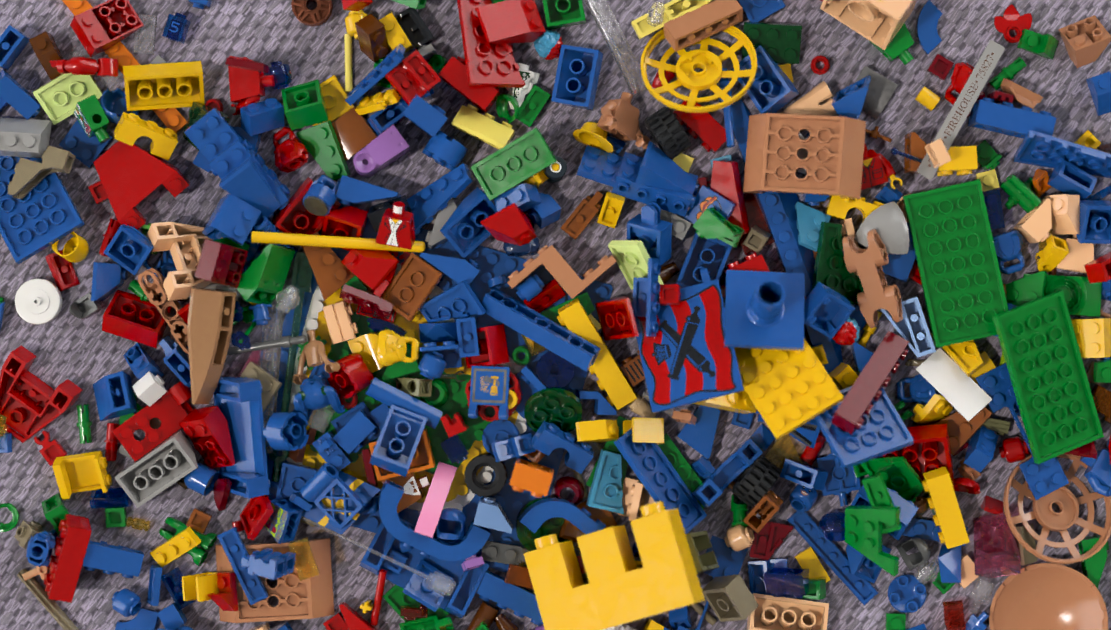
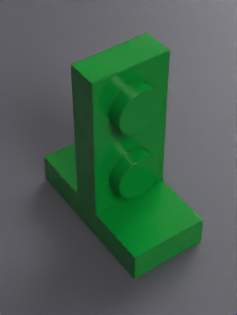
[41,493,69,536]

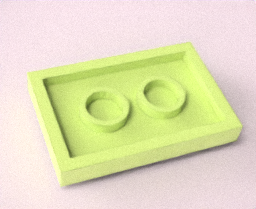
[33,73,103,125]
[608,240,664,290]

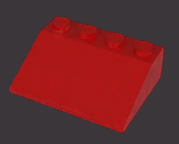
[877,424,954,484]

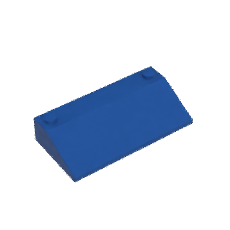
[214,377,270,498]
[359,518,489,619]

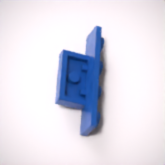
[632,258,661,337]

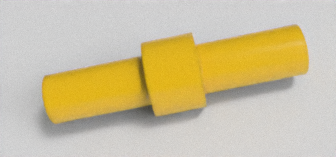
[858,311,882,348]

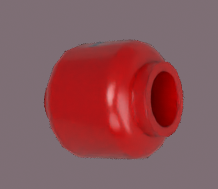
[999,436,1029,463]

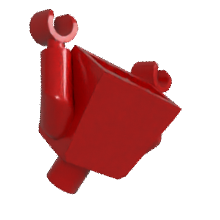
[228,56,275,115]

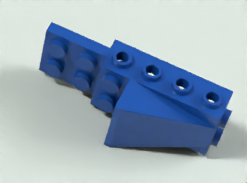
[184,107,291,220]
[577,141,699,217]

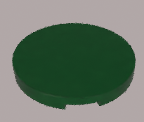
[524,388,582,433]
[516,497,569,551]

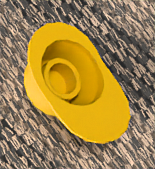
[573,122,614,153]

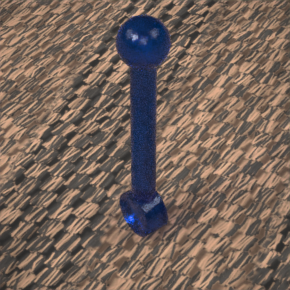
[891,147,923,163]

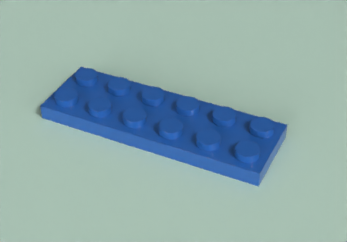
[613,428,707,534]

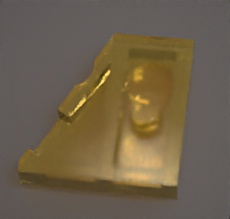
[764,434,802,483]

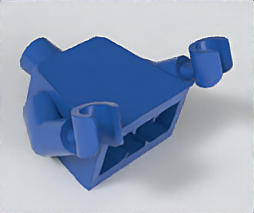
[1080,449,1111,497]

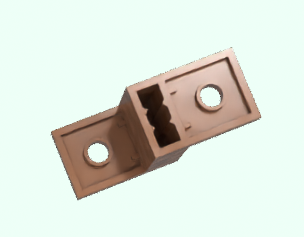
[507,245,617,299]

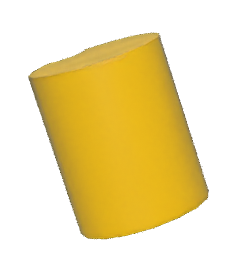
[915,86,941,111]

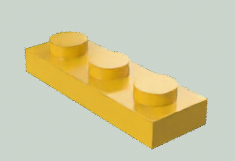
[150,526,201,567]

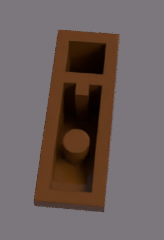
[29,31,64,80]

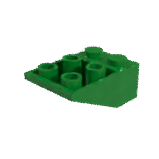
[237,244,295,304]

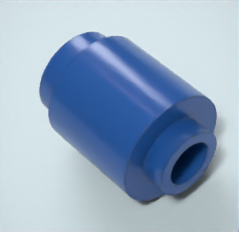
[516,274,545,302]

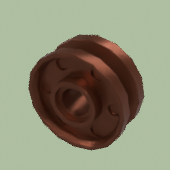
[291,0,333,27]

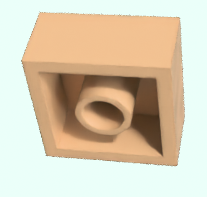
[924,138,951,168]
[959,554,983,588]

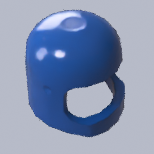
[184,463,221,496]
[436,508,466,540]

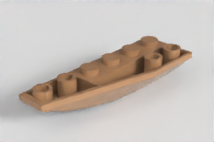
[187,288,237,404]

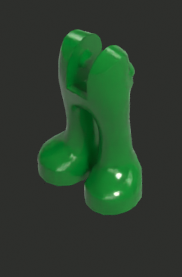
[159,517,218,566]

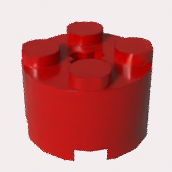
[328,354,373,399]

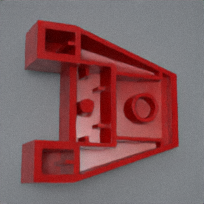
[93,140,189,230]
[0,345,83,443]

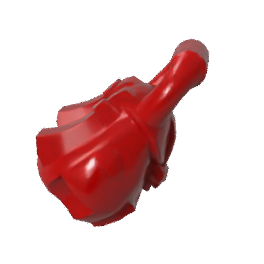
[945,62,974,105]
[273,126,308,173]

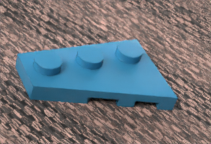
[586,449,624,514]

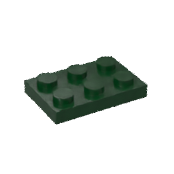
[741,22,802,64]

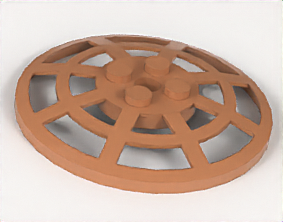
[1003,454,1111,564]

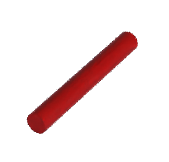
[370,569,387,626]

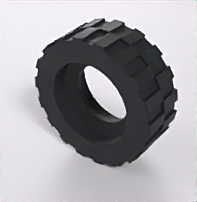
[464,454,507,497]

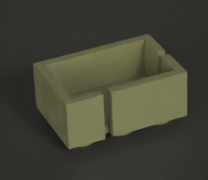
[686,531,719,575]

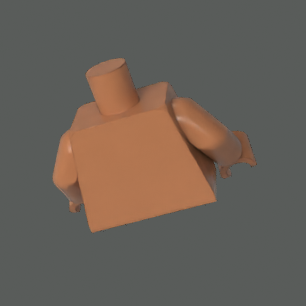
[597,92,651,149]

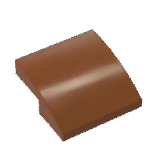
[332,106,378,161]

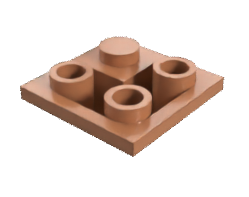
[1059,15,1111,68]

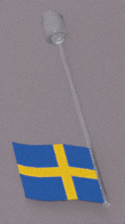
[301,471,456,596]

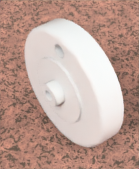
[15,279,62,325]

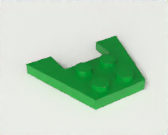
[845,505,900,577]

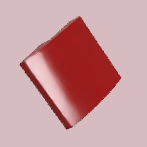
[385,50,441,105]

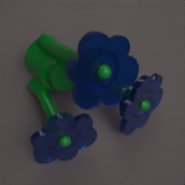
[231,300,256,350]

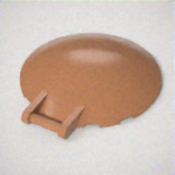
[989,563,1108,630]

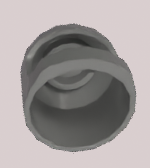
[896,537,931,571]

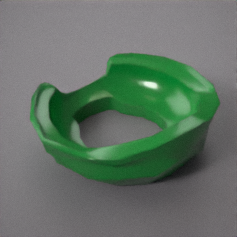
[496,94,519,124]
[420,378,449,408]
[0,503,19,532]

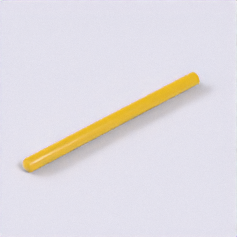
[251,231,426,253]

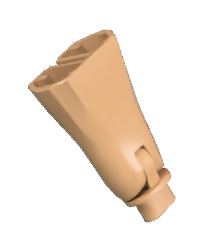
[779,81,838,116]

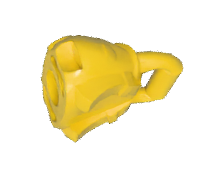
[377,329,420,366]

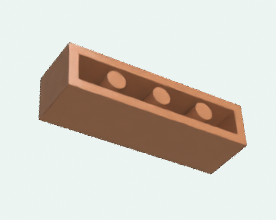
[664,0,743,52]

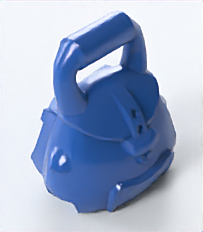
[993,229,1025,275]
[897,374,940,405]
[26,529,58,567]

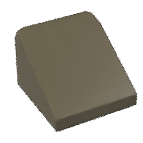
[743,225,771,254]

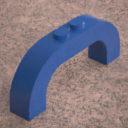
[379,479,491,561]
[518,498,606,534]

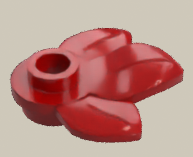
[994,5,1032,43]

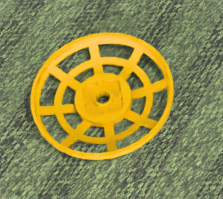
[640,26,757,113]

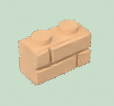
[322,301,359,344]

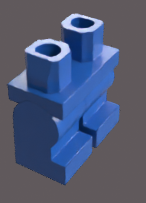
[241,548,296,580]

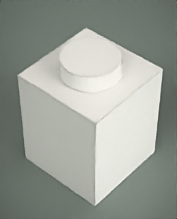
[132,371,167,407]

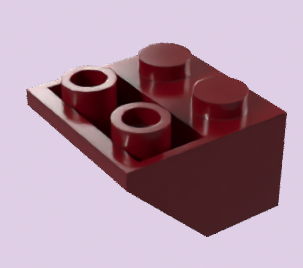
[195,239,248,288]

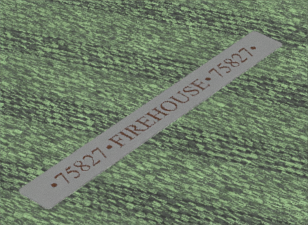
[917,40,1005,180]

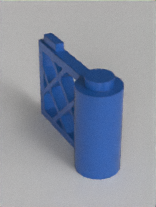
[300,463,366,530]

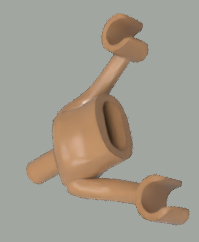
[293,330,340,385]

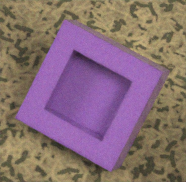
[461,555,484,572]

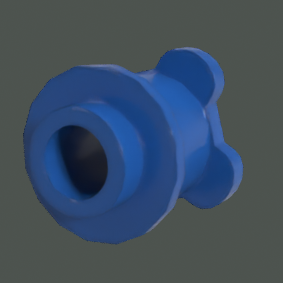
[249,304,272,326]

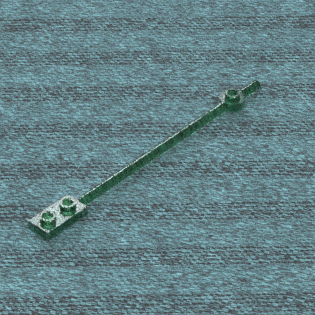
[269,252,313,482]

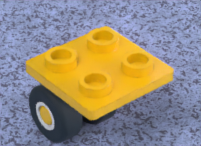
[524,156,567,189]

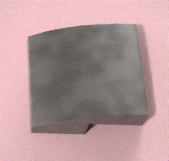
[854,66,898,119]

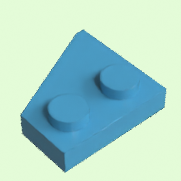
[795,201,831,252]

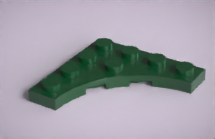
[811,222,864,305]

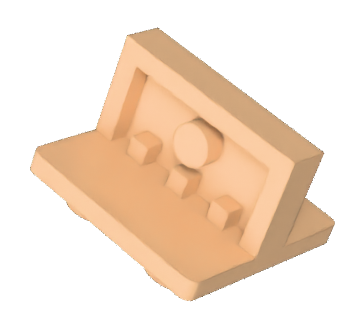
[617,477,655,521]

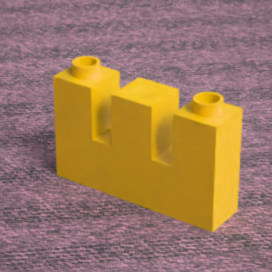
[524,501,705,630]

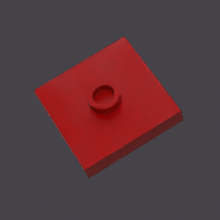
[239,495,274,541]

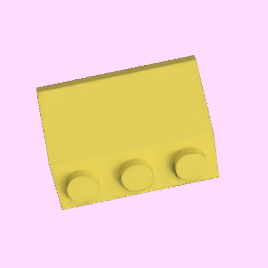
[451,104,515,149]

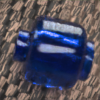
[266,60,293,90]

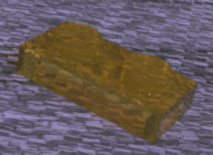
[288,537,319,581]

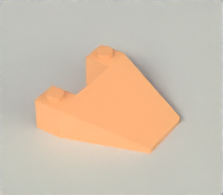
[146,222,223,301]

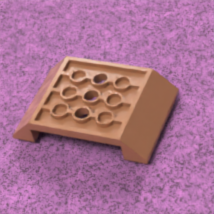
[743,113,866,199]
[215,538,335,623]

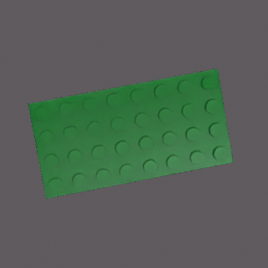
[903,179,1008,348]
[993,291,1104,464]

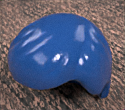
[99,88,140,124]

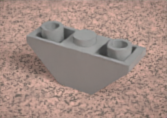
[425,198,457,249]

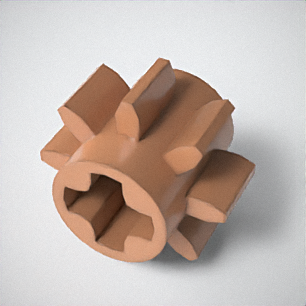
[958,458,981,480]

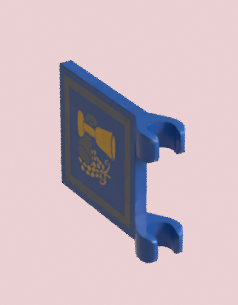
[468,366,510,420]

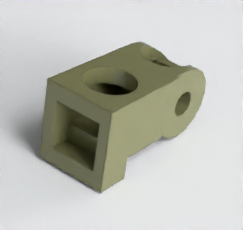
[396,377,432,397]

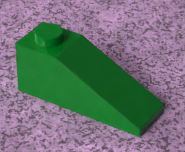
[1078,535,1109,588]

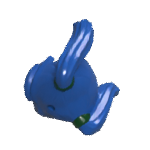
[293,374,345,420]

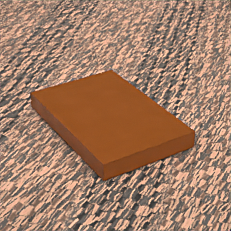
[381,252,444,322]

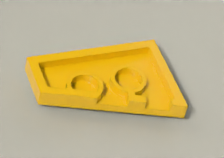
[931,333,984,377]

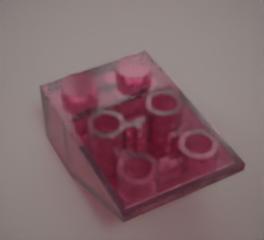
[973,513,1021,578]

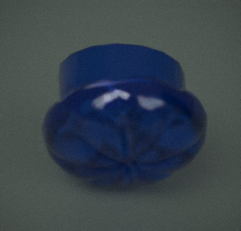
[819,511,845,542]

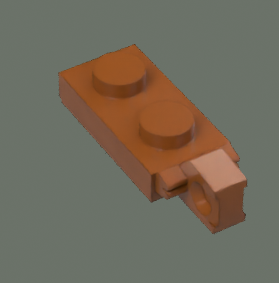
[561,191,604,240]

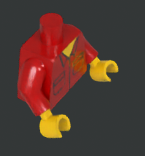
[844,144,903,203]

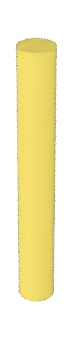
[344,34,353,92]

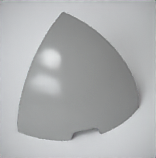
[854,201,909,254]

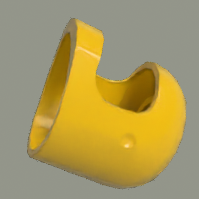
[52,231,89,263]

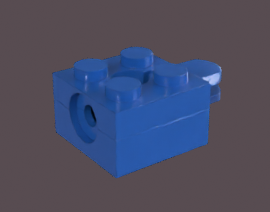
[627,202,672,265]

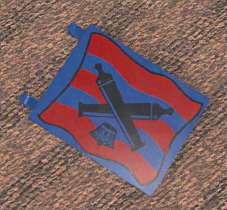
[630,268,744,413]

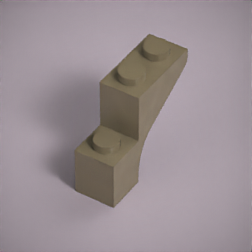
[7,145,76,199]

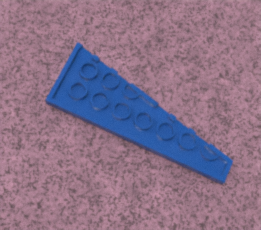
[1014,130,1111,178]

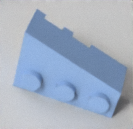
[881,296,936,358]

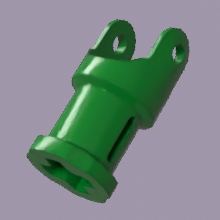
[731,494,748,527]

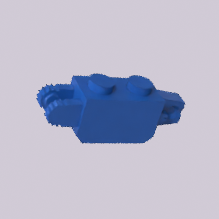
[159,336,191,387]

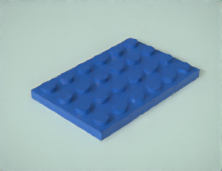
[0,156,85,264]

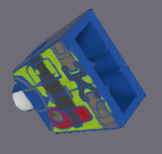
[264,498,303,544]

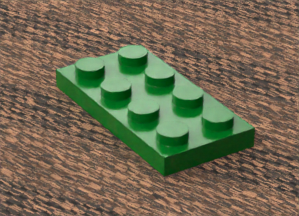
[471,127,557,200]

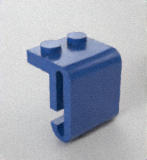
[202,194,261,246]

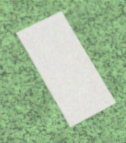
[916,348,993,422]

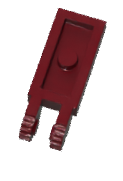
[339,284,393,318]

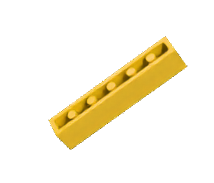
[557,298,637,410]

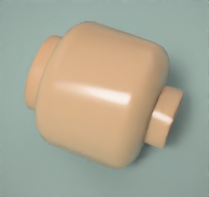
[724,525,754,552]

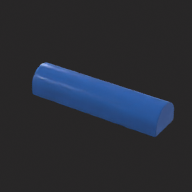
[365,377,443,429]

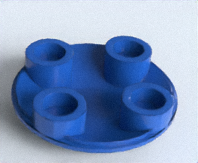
[888,574,926,613]

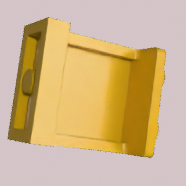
[52,451,112,500]

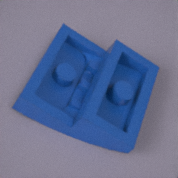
[748,558,791,597]

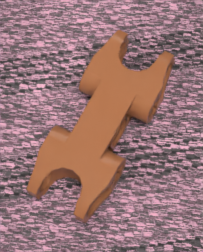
[842,229,903,328]
[138,267,189,354]

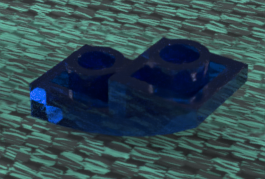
[366,318,408,336]

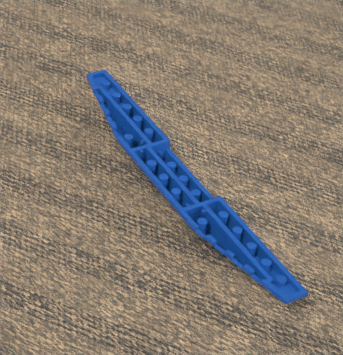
[731,100,843,390]

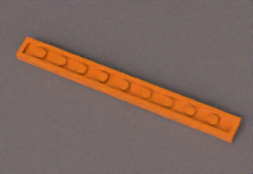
[62,0,188,133]

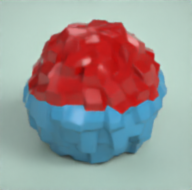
[534,29,563,60]
[832,317,860,345]

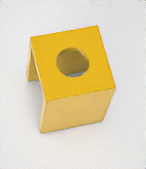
[623,417,664,445]
[182,572,219,602]

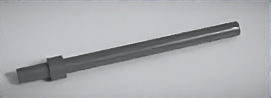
[227,335,307,355]

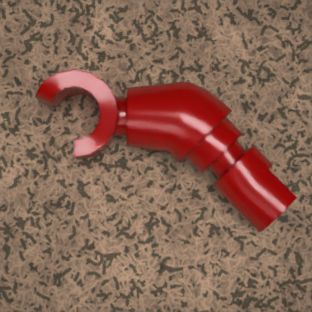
[49,57,119,77]

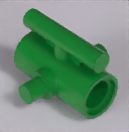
[1000,174,1042,213]

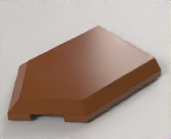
[559,500,618,543]

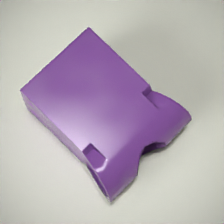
[353,125,410,178]

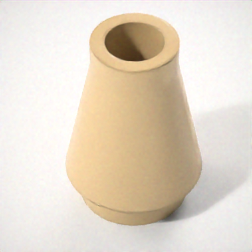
[628,394,657,418]

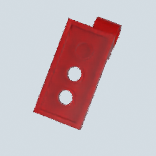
[112,381,193,462]

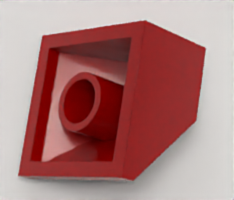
[481,203,537,246]
[321,206,368,251]
[341,249,399,291]

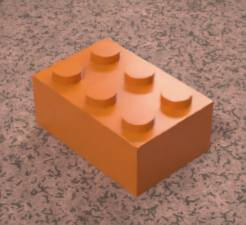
[369,428,436,481]
[509,458,554,498]

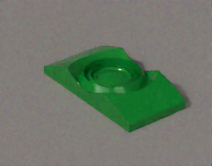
[1023,274,1102,317]

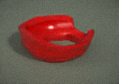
[952,477,981,494]

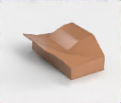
[1000,78,1043,109]

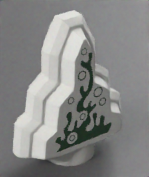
[505,63,540,110]

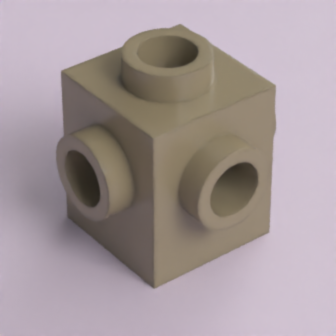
[14,520,44,549]

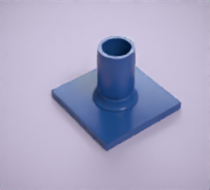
[724,270,805,351]
[814,386,914,469]

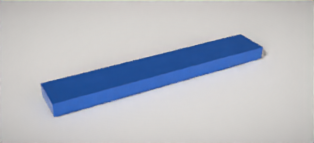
[787,511,878,605]

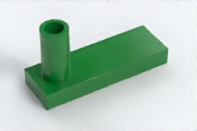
[862,471,902,534]

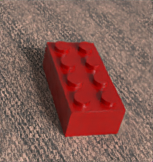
[44,514,92,603]

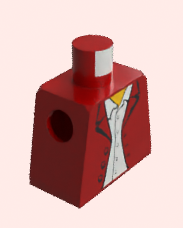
[375,202,415,249]

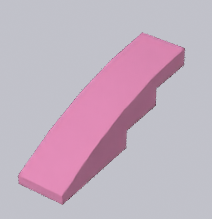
[414,462,457,538]

